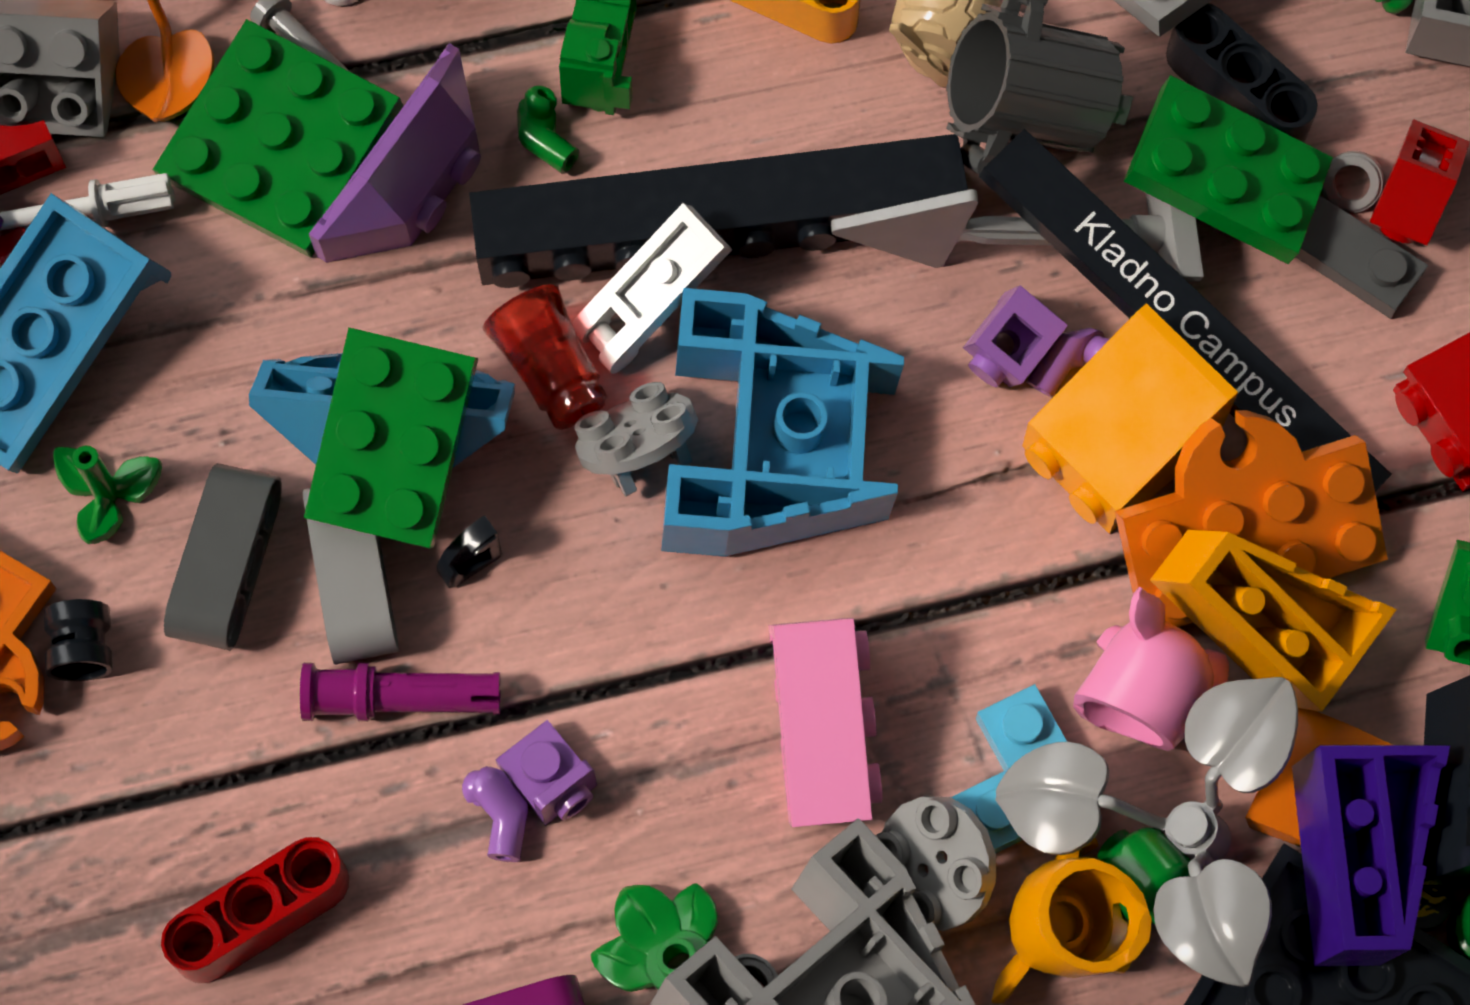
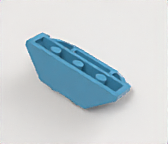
[249,353,515,467]

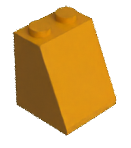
[1022,303,1238,534]

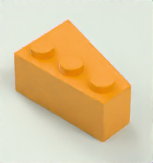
[1150,530,1397,712]

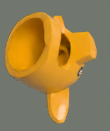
[991,838,1152,1004]

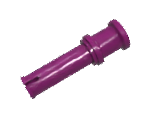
[300,662,501,722]

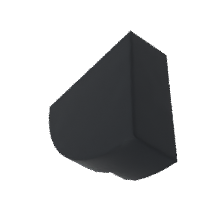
[437,515,502,588]

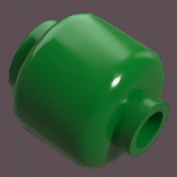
[1098,827,1190,925]

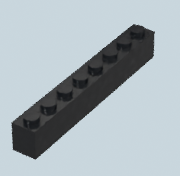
[469,134,968,288]

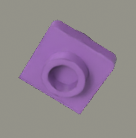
[495,719,597,826]

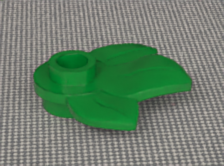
[590,883,718,992]

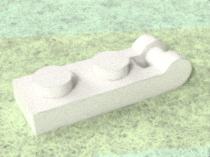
[571,203,732,374]

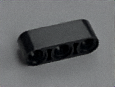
[1166,3,1318,143]

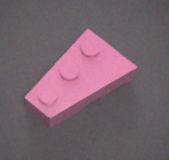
[768,618,882,827]

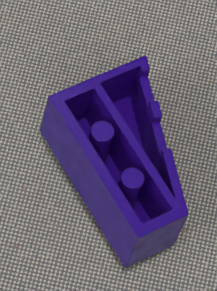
[1292,745,1450,966]

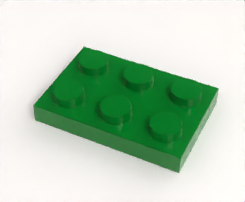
[1123,75,1333,264]
[304,327,478,548]

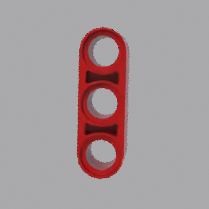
[161,837,349,983]

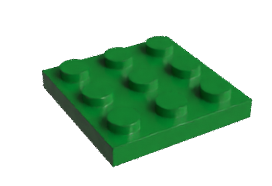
[152,19,404,258]

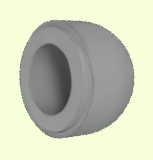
[1322,151,1384,213]

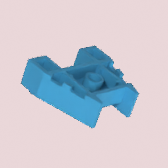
[661,288,904,557]

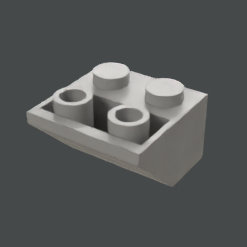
[0,0,119,137]

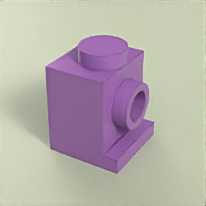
[963,285,1068,388]

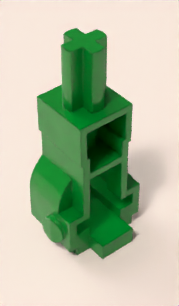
[559,0,637,115]

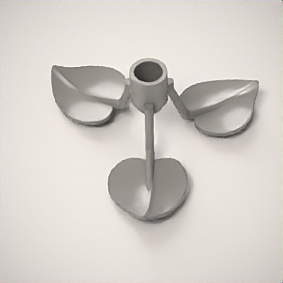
[995,677,1298,987]

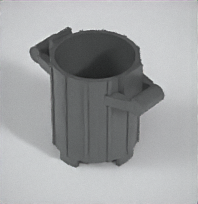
[946,0,1133,175]

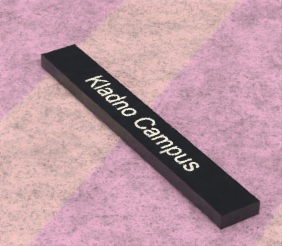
[979,128,1392,492]

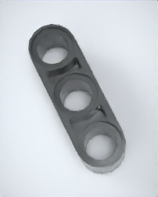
[164,463,282,651]

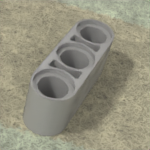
[303,488,399,665]

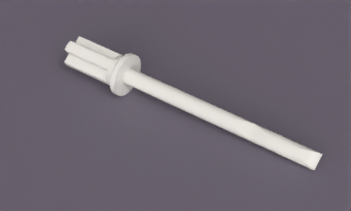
[0,173,175,231]

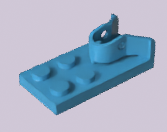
[0,193,172,473]

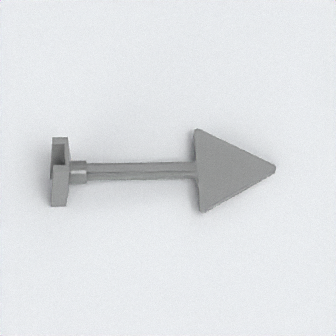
[831,189,1204,282]

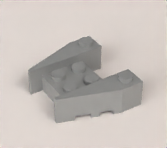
[650,818,976,1005]

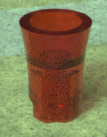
[483,284,608,430]

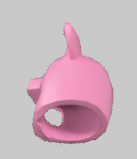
[1073,587,1229,751]

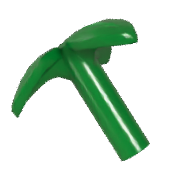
[53,445,162,544]

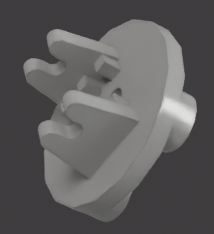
[574,382,698,497]
[876,795,996,931]

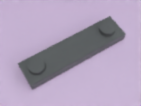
[1296,196,1428,319]

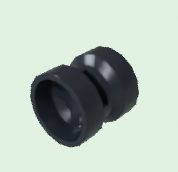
[44,599,113,681]

